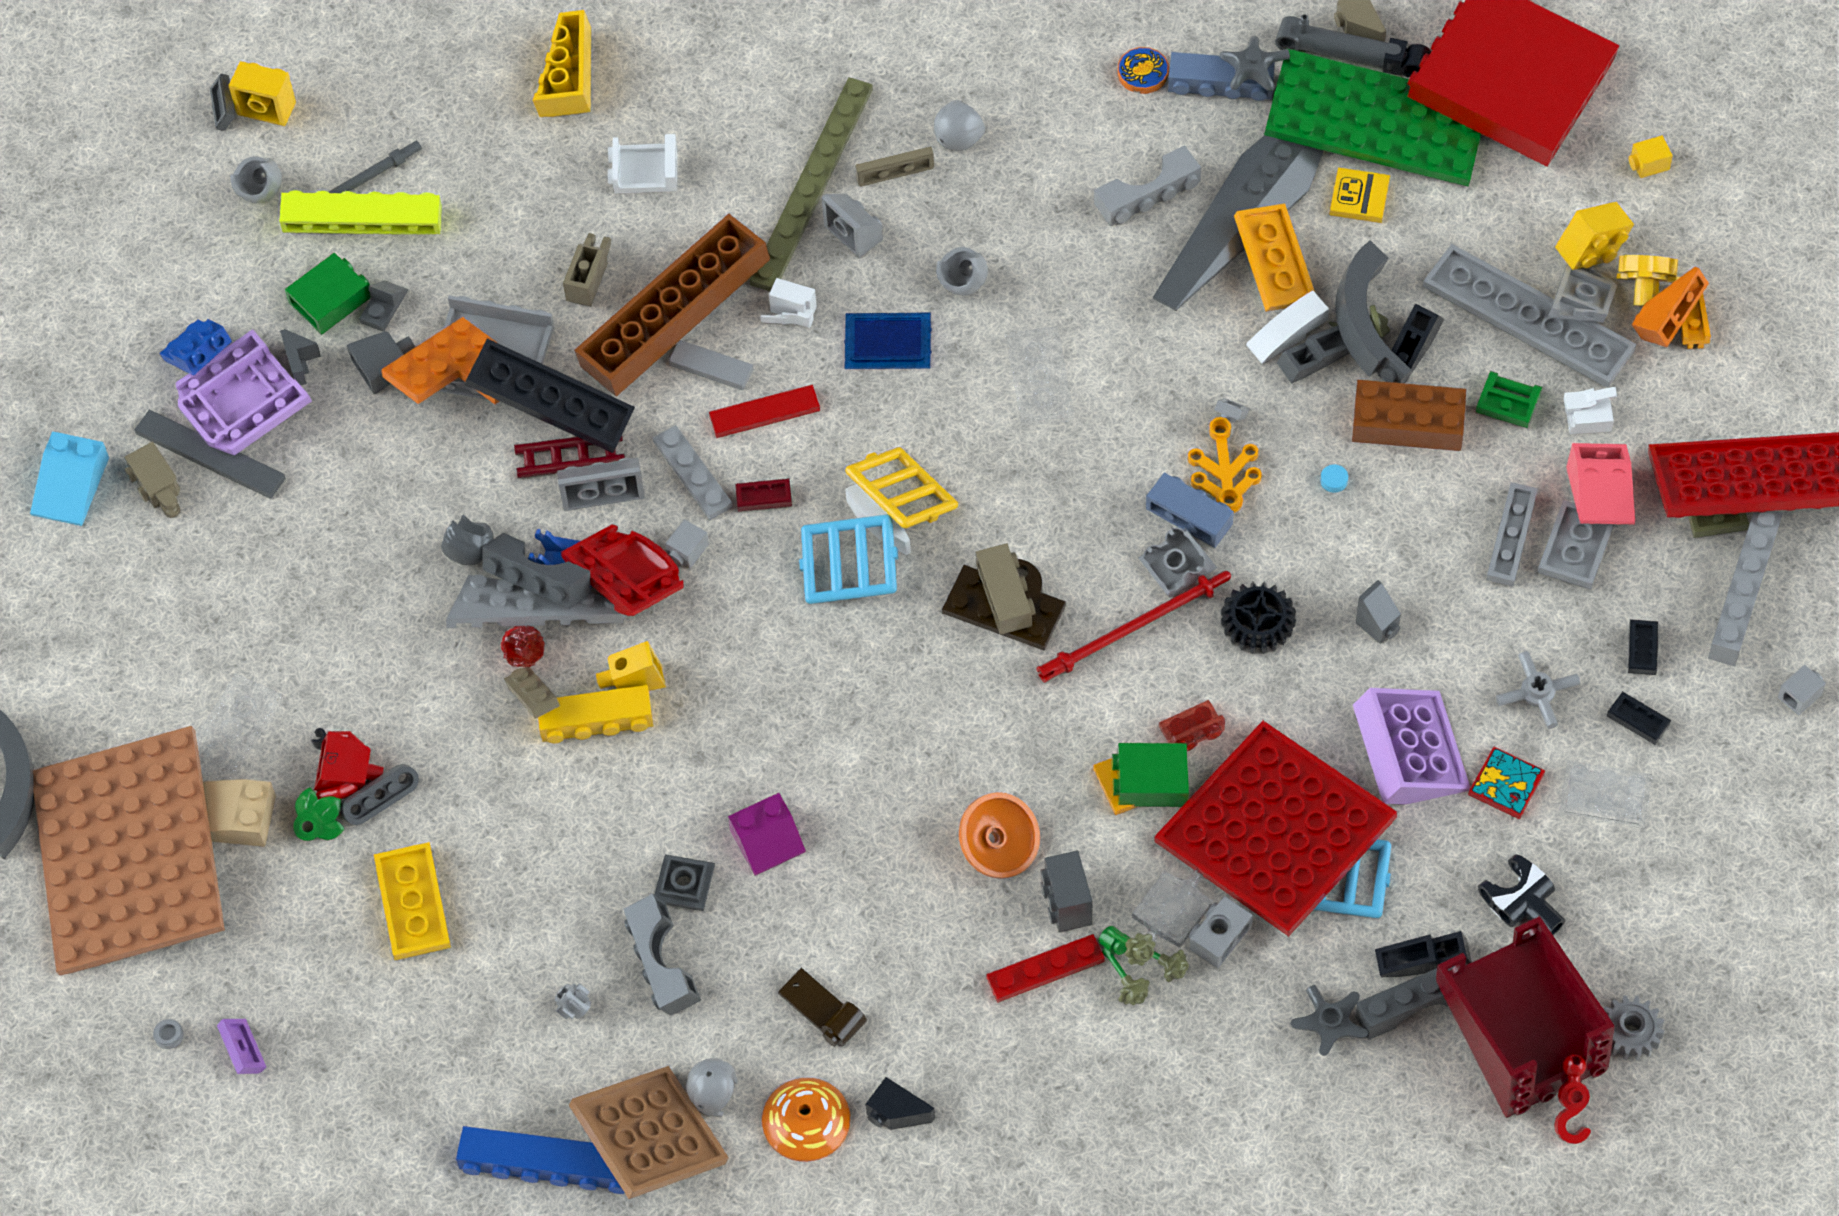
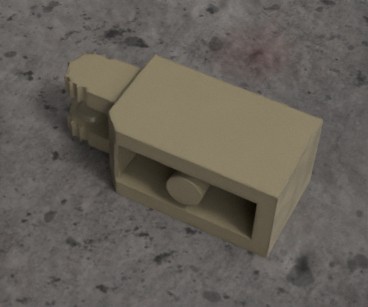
[563,233,611,307]
[124,441,181,518]

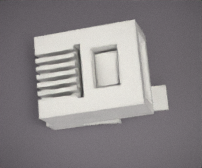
[760,278,817,328]
[1563,387,1617,434]

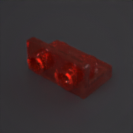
[1159,700,1225,751]

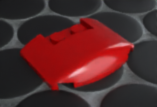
[561,524,684,616]

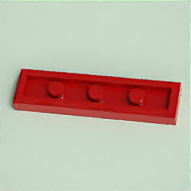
[709,384,820,438]

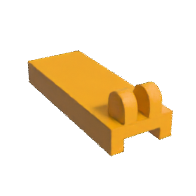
[1680,294,1711,349]

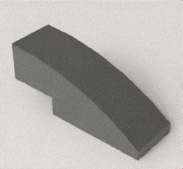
[1277,326,1350,384]

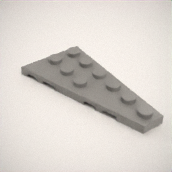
[446,575,626,628]

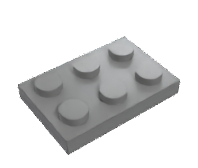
[1537,500,1614,589]

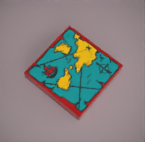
[1468,747,1545,820]

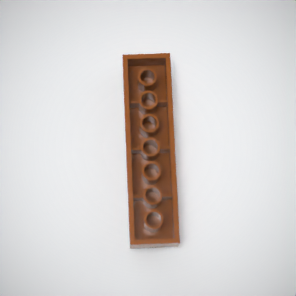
[574,213,770,397]

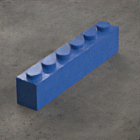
[456,1126,625,1194]

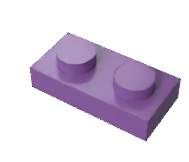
[217,1019,266,1074]

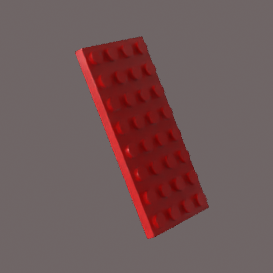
[1648,432,1839,518]

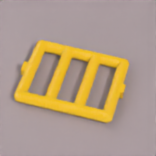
[845,447,958,529]

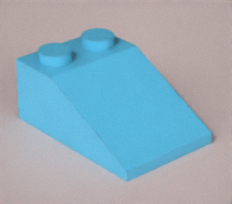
[30,431,109,526]

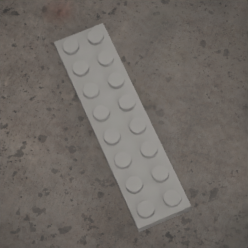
[1423,244,1637,388]

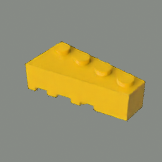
[532,10,591,117]

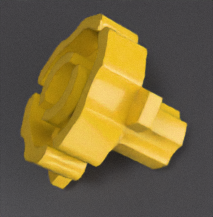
[1616,255,1680,307]

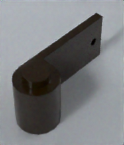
[778,967,867,1047]

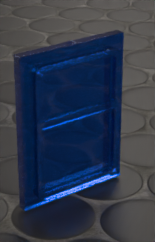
[844,312,932,369]

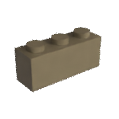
[975,543,1036,635]

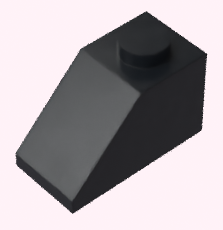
[865,1077,935,1130]

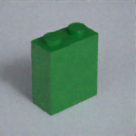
[285,252,371,335]
[1111,743,1189,807]

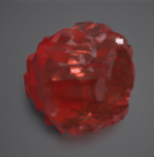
[501,625,545,667]

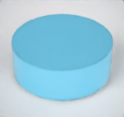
[1320,464,1348,493]

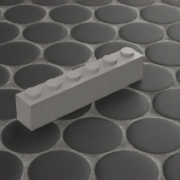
[1708,511,1783,667]

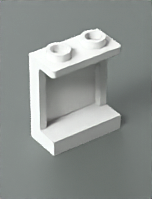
[608,134,677,194]

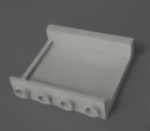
[439,295,554,402]

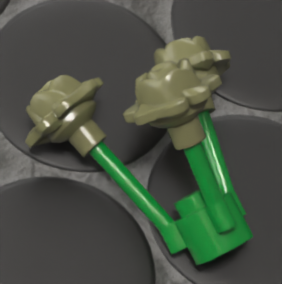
[1099,926,1189,1006]

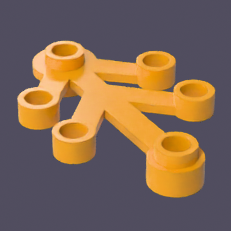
[1188,417,1262,513]

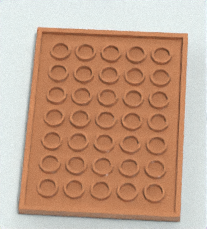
[33,726,225,975]

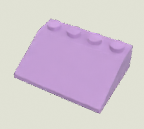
[1353,688,1470,804]

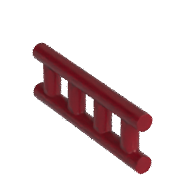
[514,436,625,478]

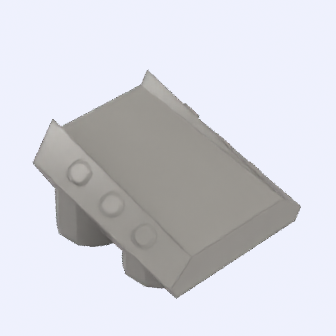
[1138,527,1217,598]

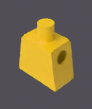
[596,641,666,691]

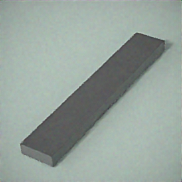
[134,409,286,499]

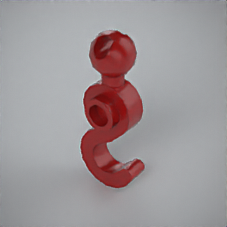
[1554,1054,1591,1144]

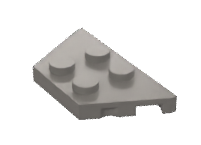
[1549,264,1617,322]

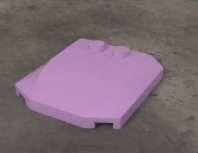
[176,329,312,456]

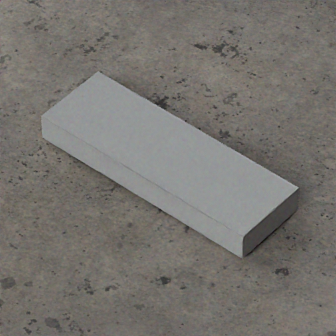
[669,340,754,391]

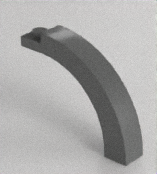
[1335,240,1411,383]
[0,710,35,859]

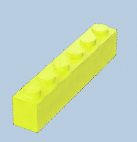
[279,190,442,234]

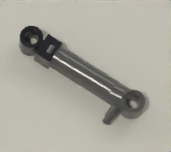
[1275,14,1432,78]

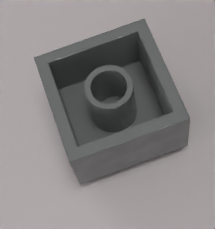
[1040,850,1093,933]

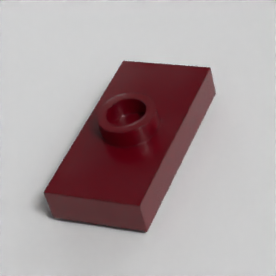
[735,478,792,512]

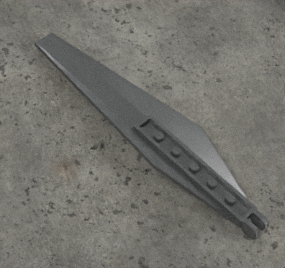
[1153,135,1324,311]

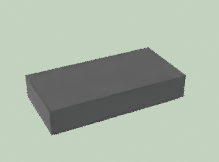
[210,73,235,131]

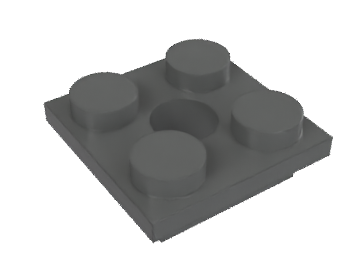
[655,854,715,911]

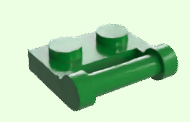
[1476,371,1543,428]

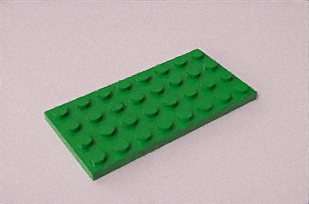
[1264,48,1481,187]

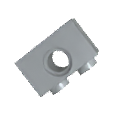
[1189,896,1253,969]

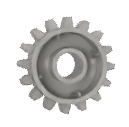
[1604,996,1664,1060]

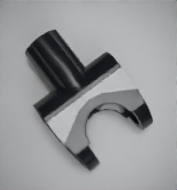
[1478,854,1566,935]

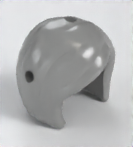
[934,100,985,151]
[230,156,282,203]
[936,247,988,296]
[686,1058,738,1117]

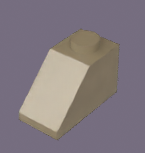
[1334,0,1386,42]

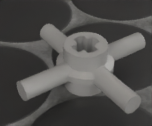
[1496,651,1580,729]

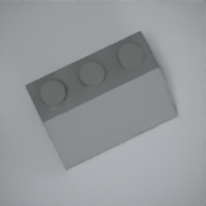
[557,458,645,511]

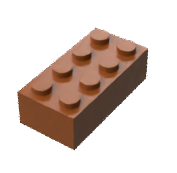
[1352,379,1467,451]

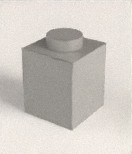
[665,519,709,569]
[1778,665,1826,715]

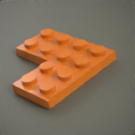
[382,317,500,404]

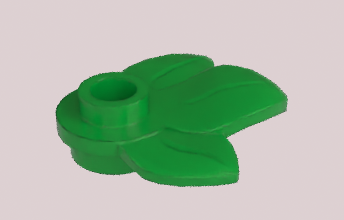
[293,787,344,841]

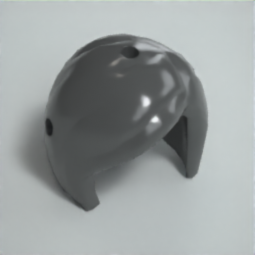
[441,514,494,566]

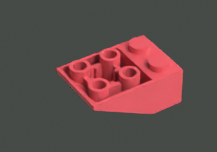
[1566,443,1635,525]

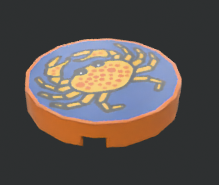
[1117,47,1169,94]

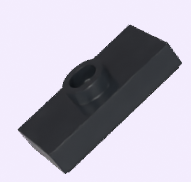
[1628,619,1658,675]
[1607,691,1671,745]

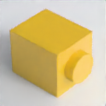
[1629,135,1673,179]

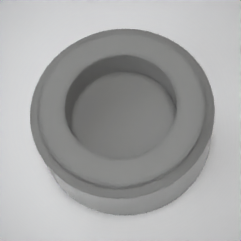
[153,1019,184,1049]

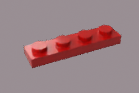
[986,934,1105,1003]

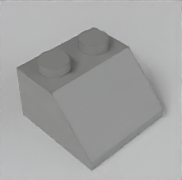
[822,194,883,258]

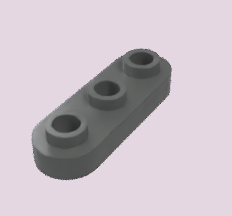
[341,764,419,825]

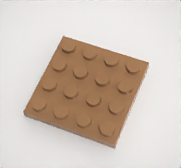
[569,1066,729,1199]

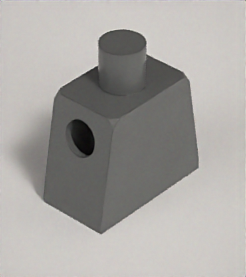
[347,331,415,394]

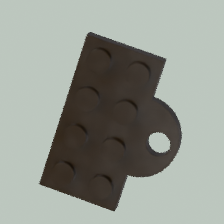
[942,559,1066,651]

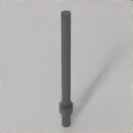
[329,140,422,193]

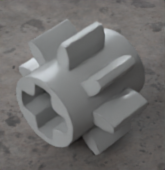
[555,983,591,1019]

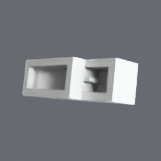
[1246,290,1329,364]
[846,484,911,555]

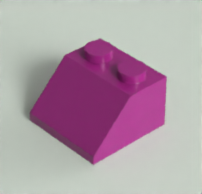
[728,792,806,876]

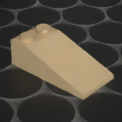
[203,779,276,847]

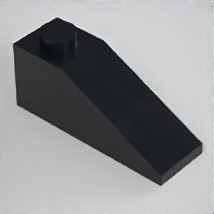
[1378,303,1444,383]

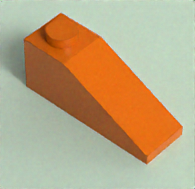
[1632,267,1709,347]

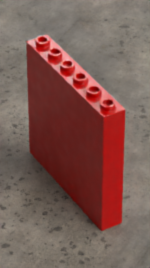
[1407,0,1620,167]

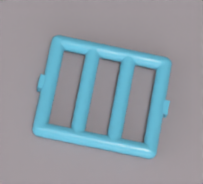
[799,514,898,604]
[1314,839,1391,918]

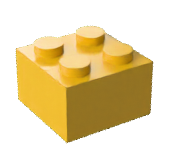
[229,61,296,126]
[1555,201,1634,270]

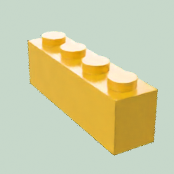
[538,685,654,744]

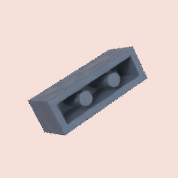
[1146,472,1234,548]

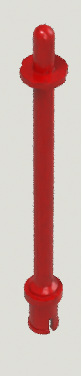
[1036,571,1231,683]

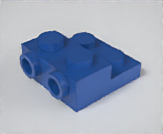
[159,319,232,376]

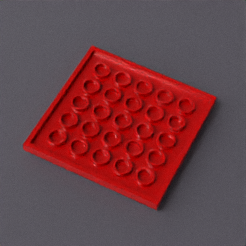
[1154,720,1397,937]

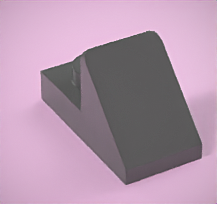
[359,280,408,332]
[280,329,321,385]

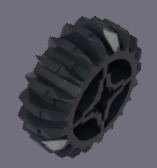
[1221,581,1296,654]

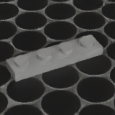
[653,425,733,520]
[1486,482,1538,586]

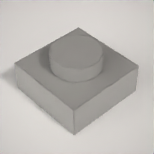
[1214,398,1249,422]

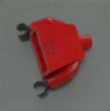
[311,728,384,800]

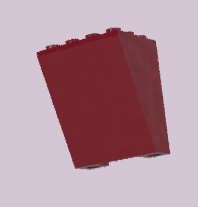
[1436,916,1615,1118]

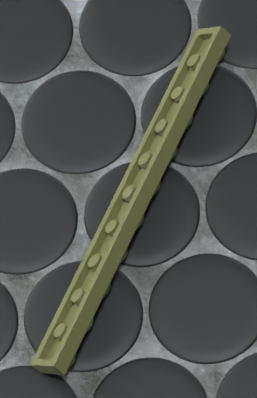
[749,77,873,291]

